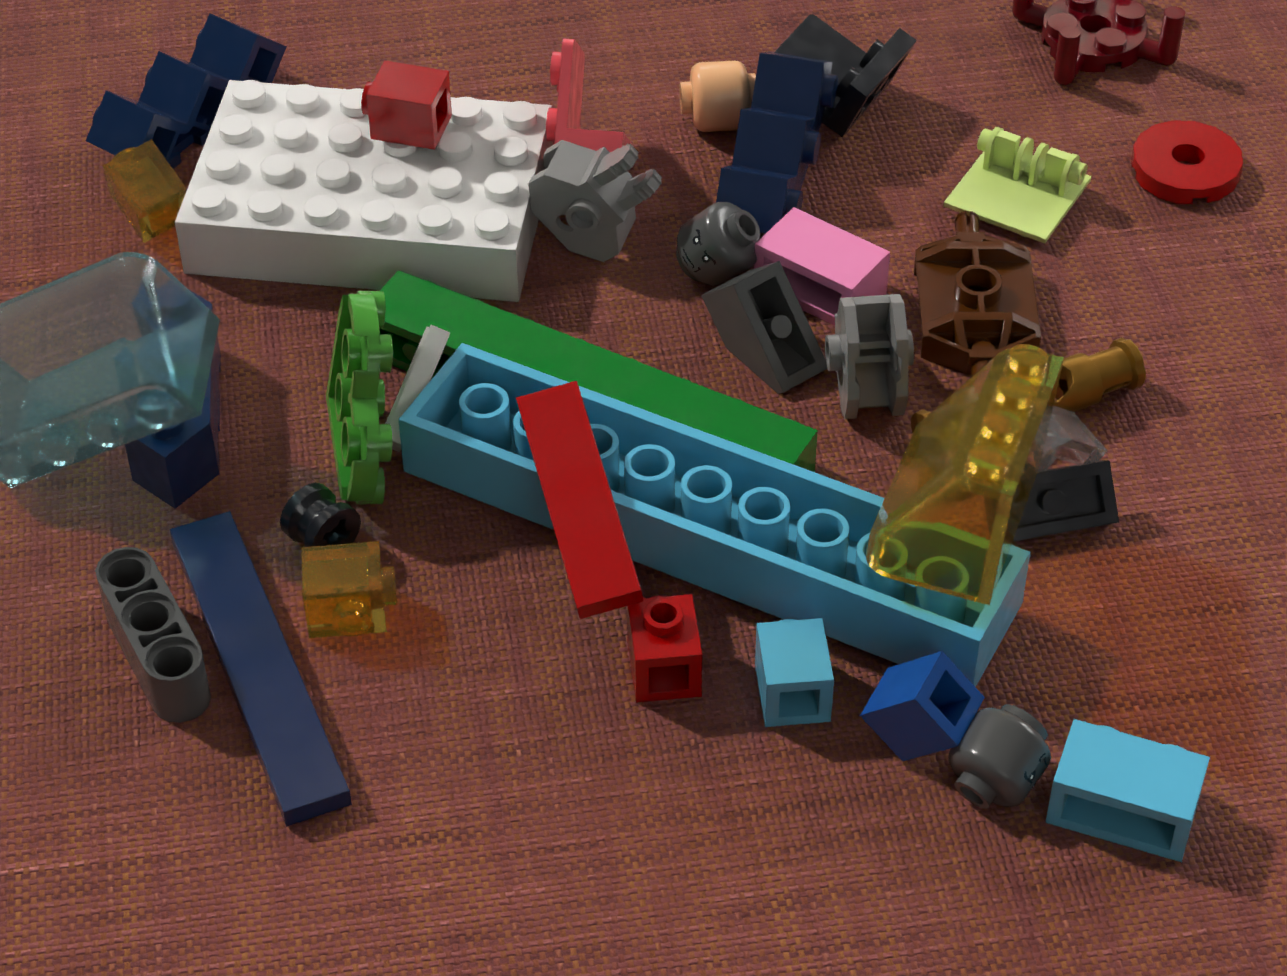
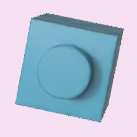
[755,618,834,727]

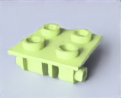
[943,127,1092,243]

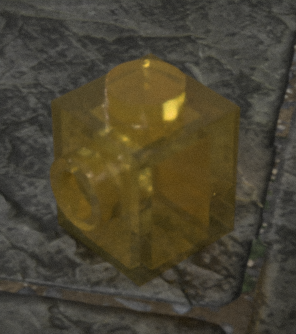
[102,139,187,243]
[301,541,398,639]

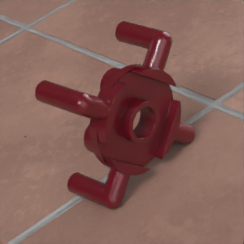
[1012,0,1185,85]

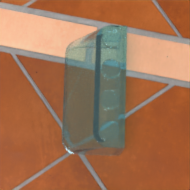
[0,252,220,488]

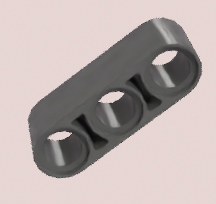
[95,547,211,723]

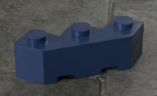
[86,13,287,174]
[716,52,838,233]
[121,278,221,509]

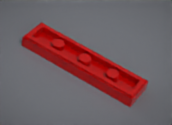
[516,381,644,619]

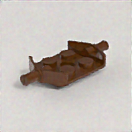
[913,211,1041,391]

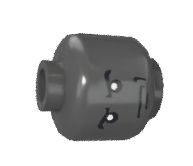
[676,202,760,286]
[948,704,1051,809]

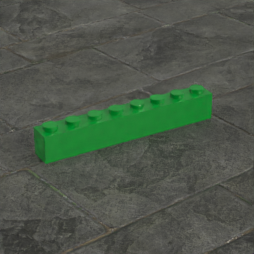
[380,270,818,472]

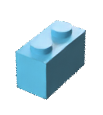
[1046,719,1210,862]

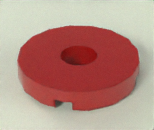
[1131,120,1243,204]

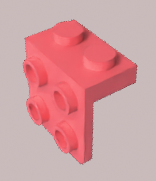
[546,38,633,152]

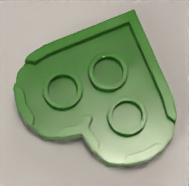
[326,291,393,504]

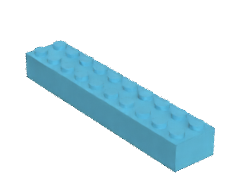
[398,343,1030,687]

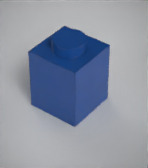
[860,651,985,762]

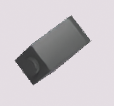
[701,261,827,394]

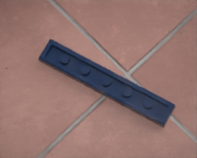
[169,511,352,827]

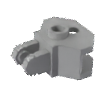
[528,140,662,262]
[825,294,914,419]

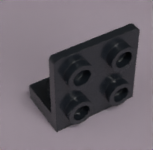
[775,14,917,138]

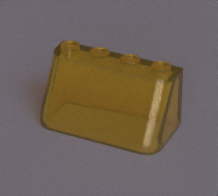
[866,344,1064,605]

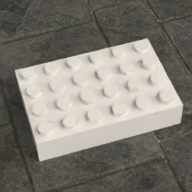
[175,80,553,302]

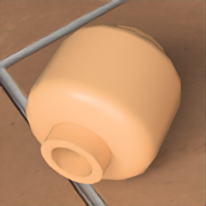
[679,61,756,132]

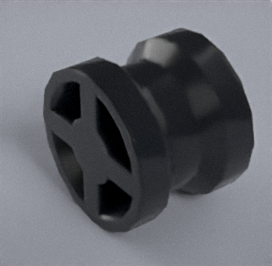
[280,482,361,562]

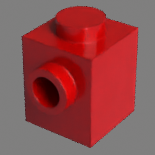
[361,60,452,150]
[627,594,702,703]

